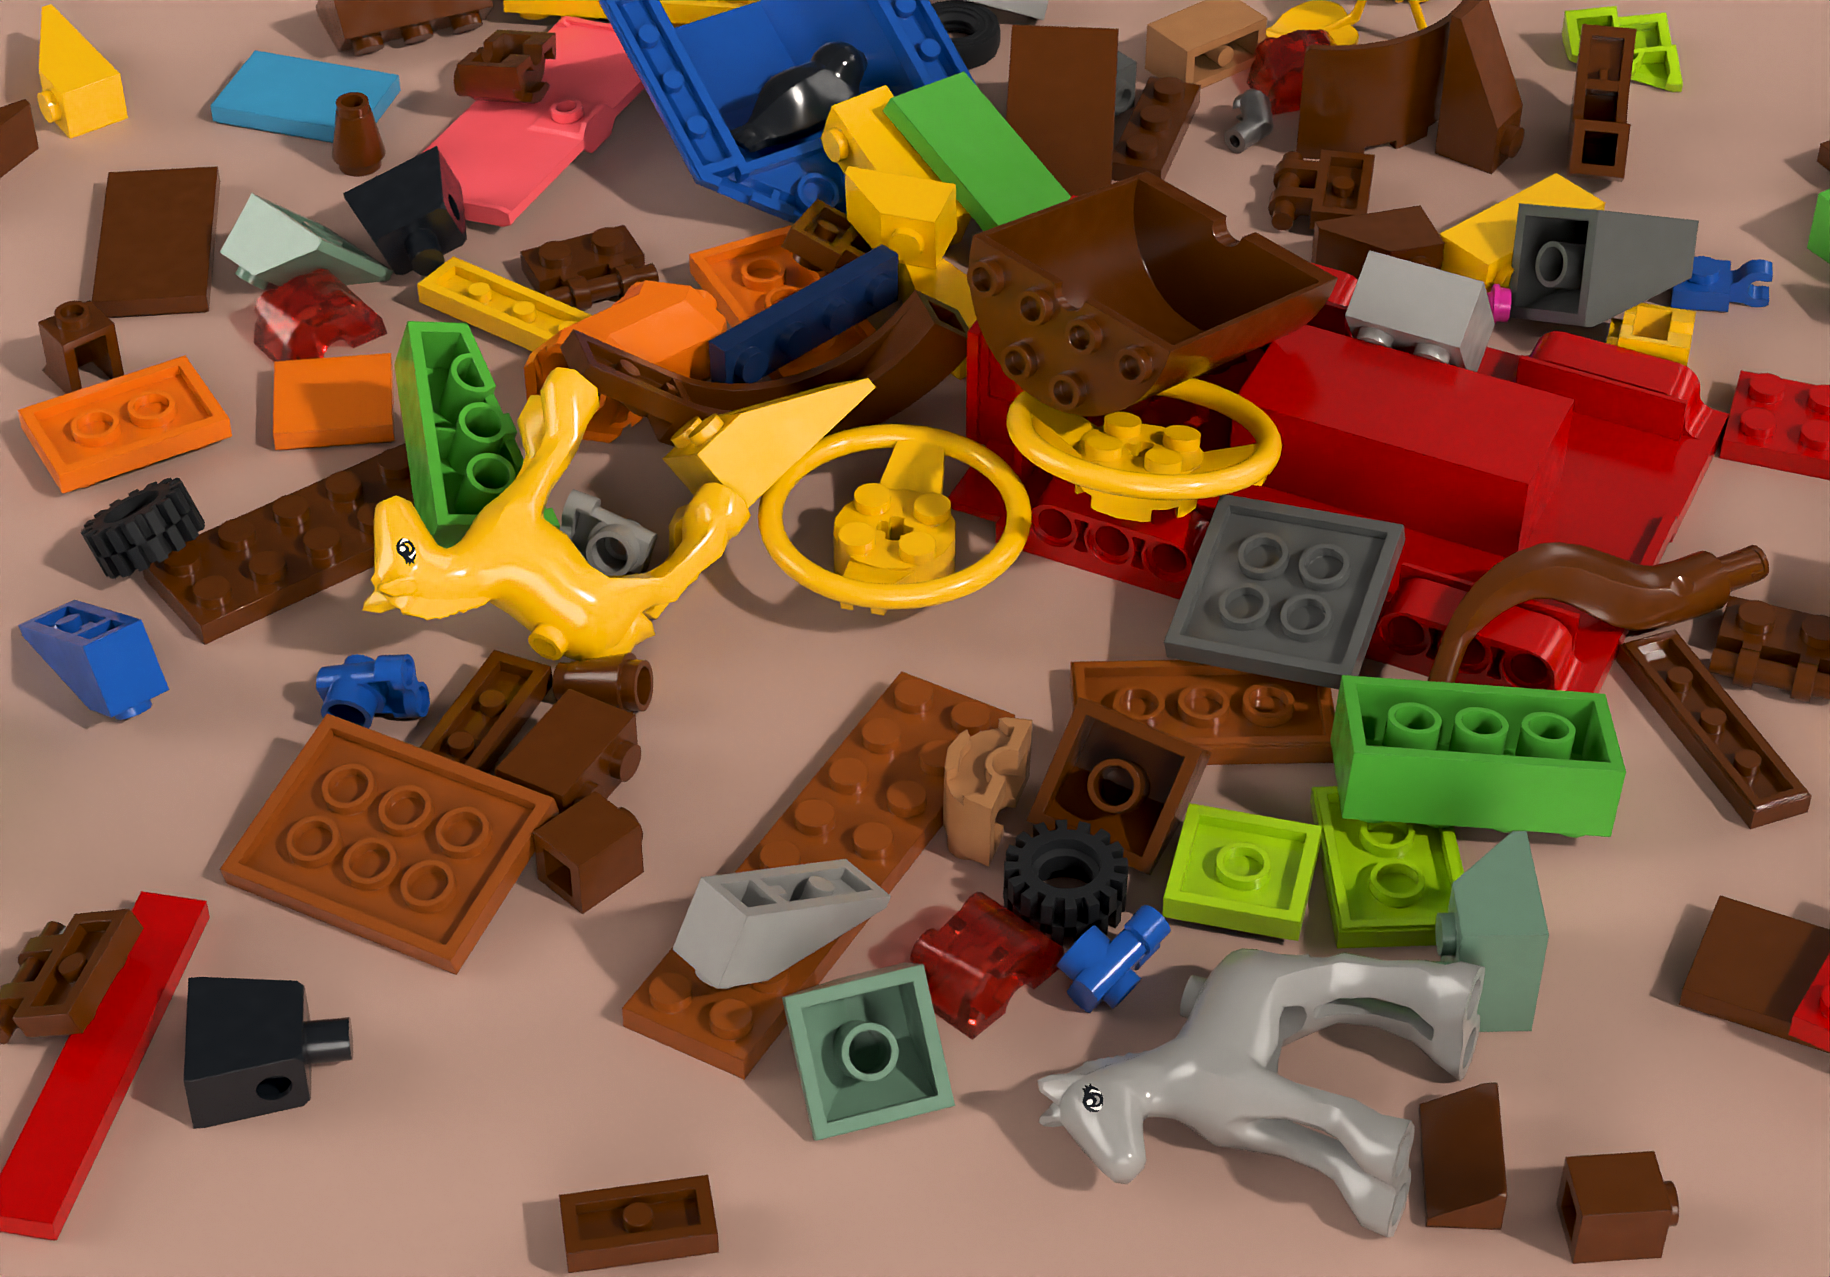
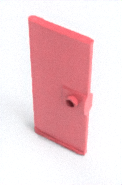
[422,16,645,227]

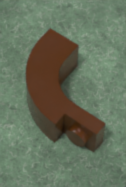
[1566,24,1637,182]

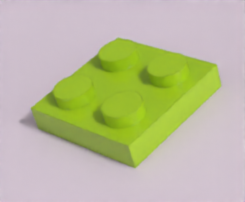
[1162,803,1322,941]

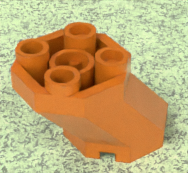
[524,280,727,443]

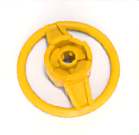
[1006,378,1282,522]
[758,424,1032,616]

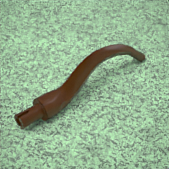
[1427,542,1769,683]

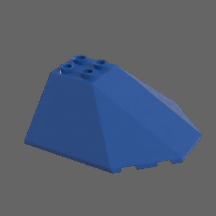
[599,0,977,224]

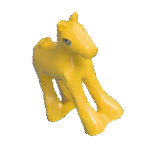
[362,367,751,661]

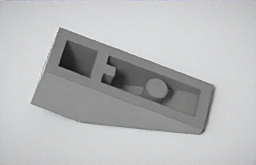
[673,859,891,989]

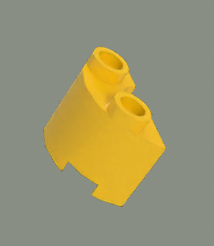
[1606,303,1696,366]

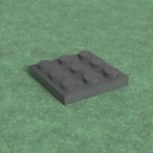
[1164,494,1405,690]

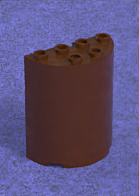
[967,171,1338,416]

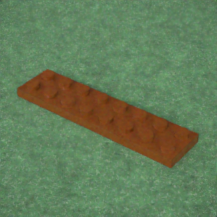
[622,671,1015,1080]

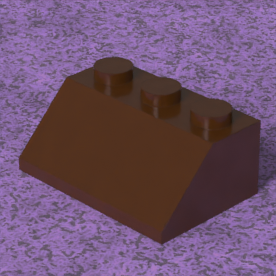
[316,0,494,55]

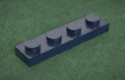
[709,244,898,384]

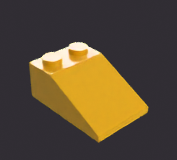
[662,378,876,508]

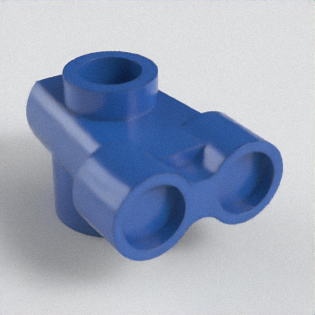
[316,654,430,729]
[1056,905,1171,1013]

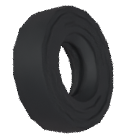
[932,0,1001,69]

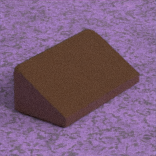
[1419,1082,1507,1230]

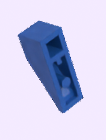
[18,600,169,720]

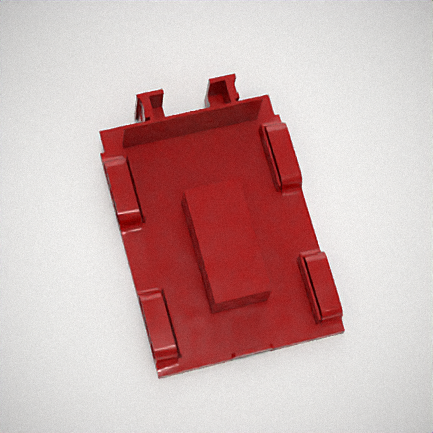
[947,195,1729,693]

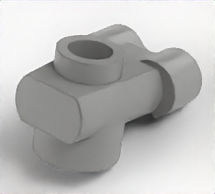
[560,489,657,576]

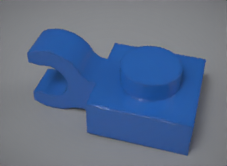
[1671,256,1773,312]

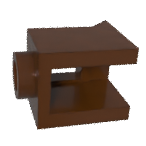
[38,300,124,394]

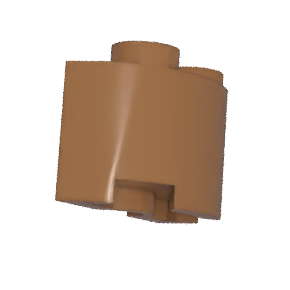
[943,717,1032,867]

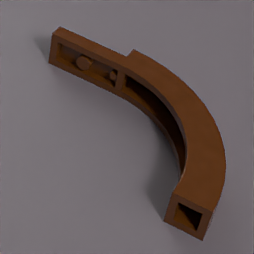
[560,290,969,447]

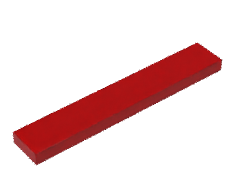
[0,891,210,1241]

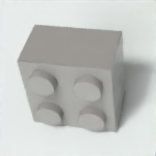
[1345,250,1495,372]

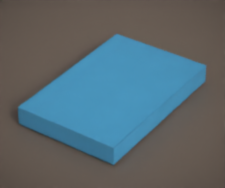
[211,50,401,143]

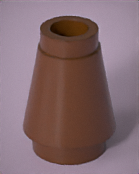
[332,92,386,177]
[552,653,653,714]

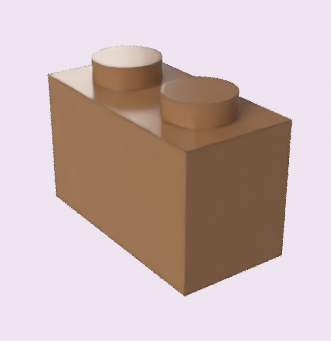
[1145,0,1267,89]

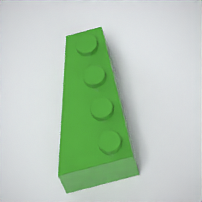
[394,321,560,549]

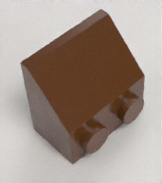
[1026,697,1212,875]

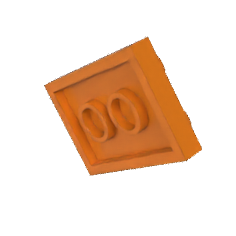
[18,355,232,494]

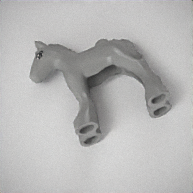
[1038,948,1485,1238]

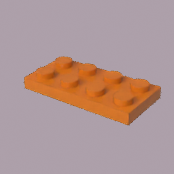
[689,225,876,380]

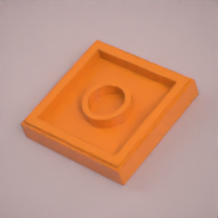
[273,353,395,450]

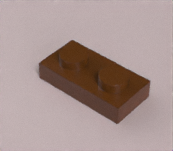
[559,1175,719,1273]

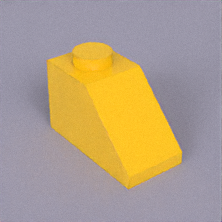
[845,166,957,269]

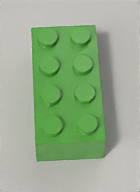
[1330,675,1626,838]

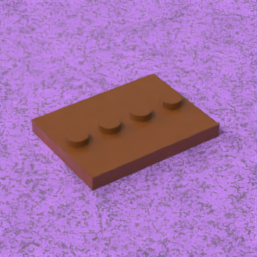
[220,713,559,975]

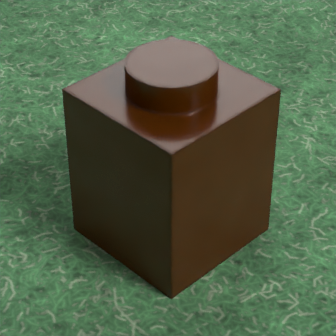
[533,791,644,914]
[1556,1151,1679,1264]

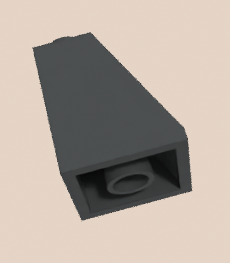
[1509,203,1699,327]

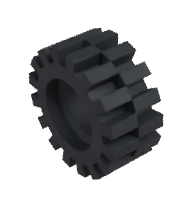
[81,478,205,579]
[1003,819,1128,947]

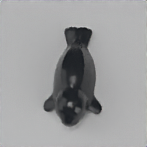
[729,41,868,153]

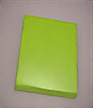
[1310,786,1464,949]

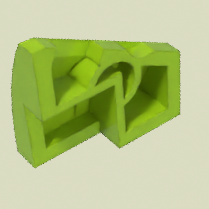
[1562,6,1683,92]

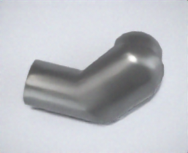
[1224,89,1274,153]

